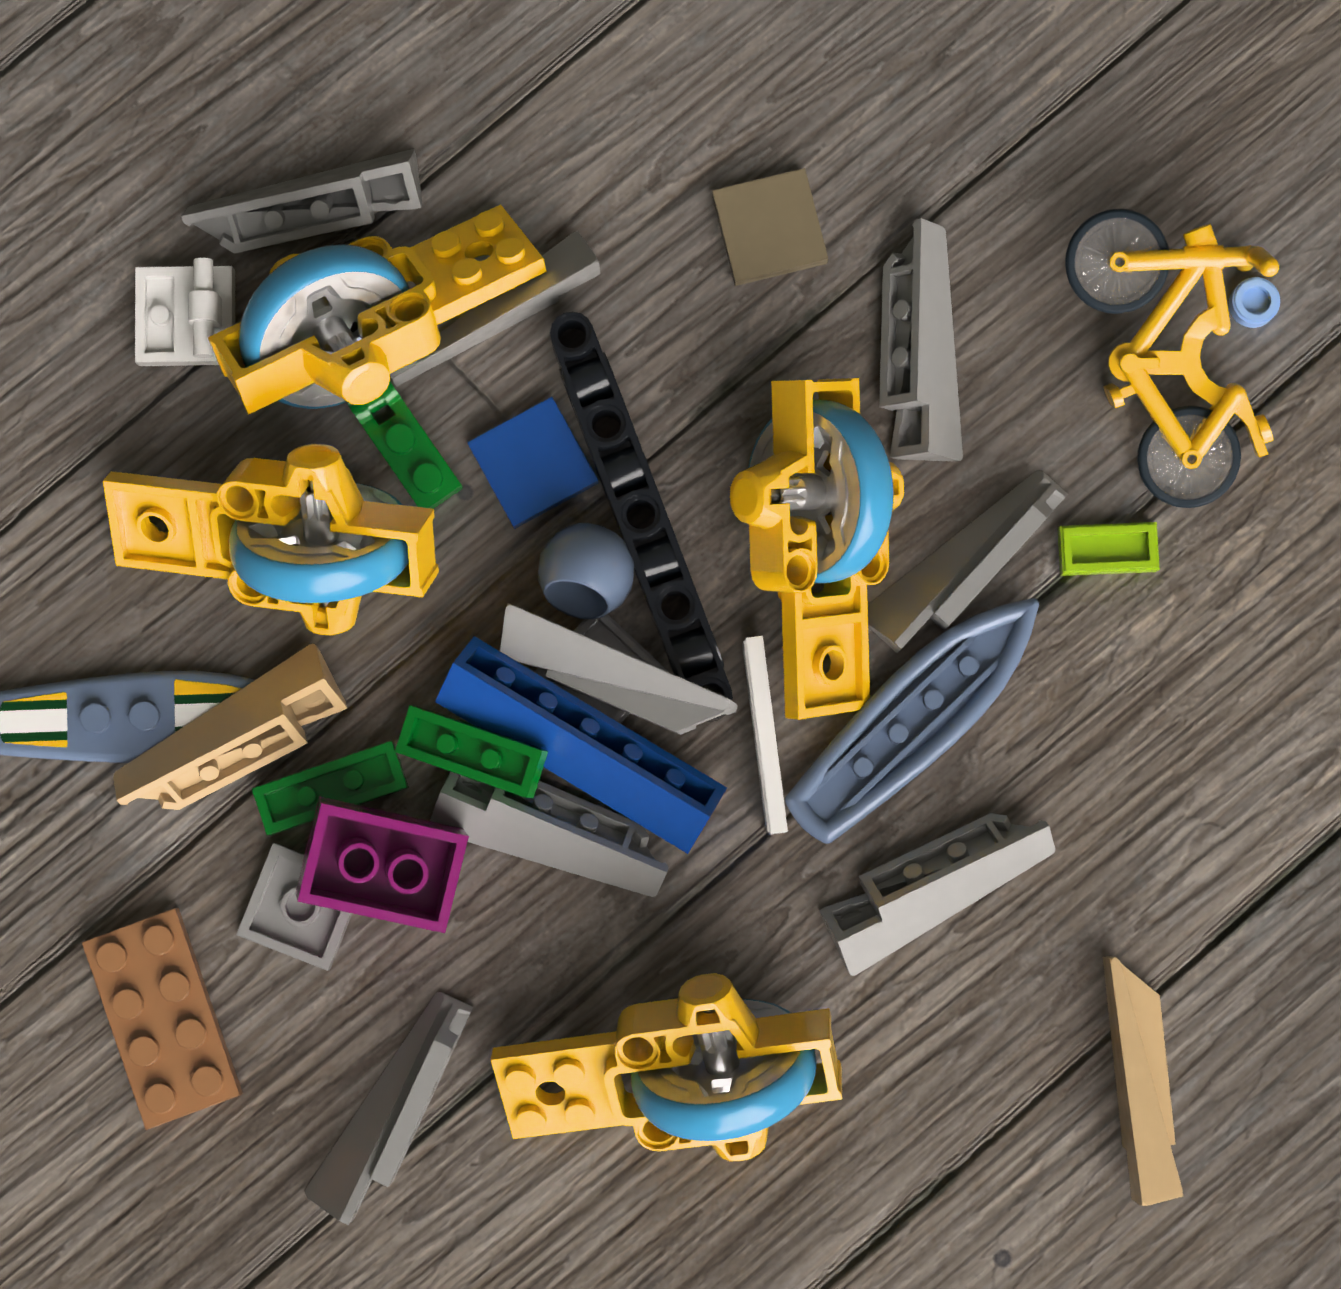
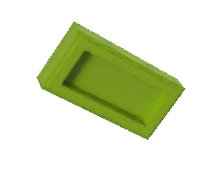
[1057,522,1160,576]

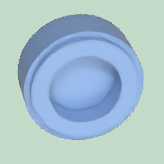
[1229,277,1280,328]

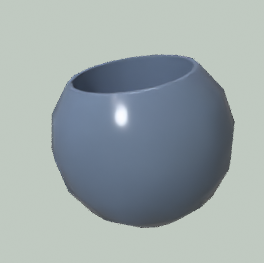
[537,523,634,619]

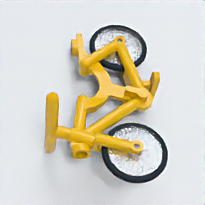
[1065,209,1279,508]

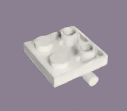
[135,258,235,366]

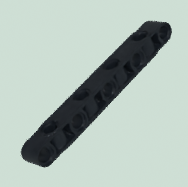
[550,311,733,722]

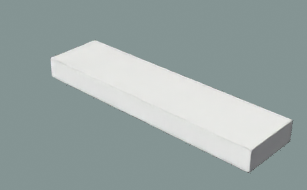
[742,636,788,835]

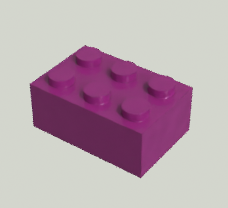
[296,796,469,933]

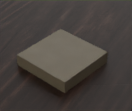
[712,168,829,286]

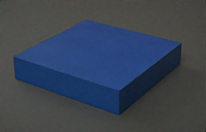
[467,397,599,529]

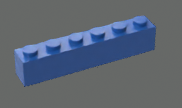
[435,636,727,854]

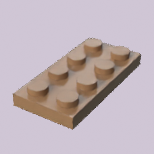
[82,908,243,1130]

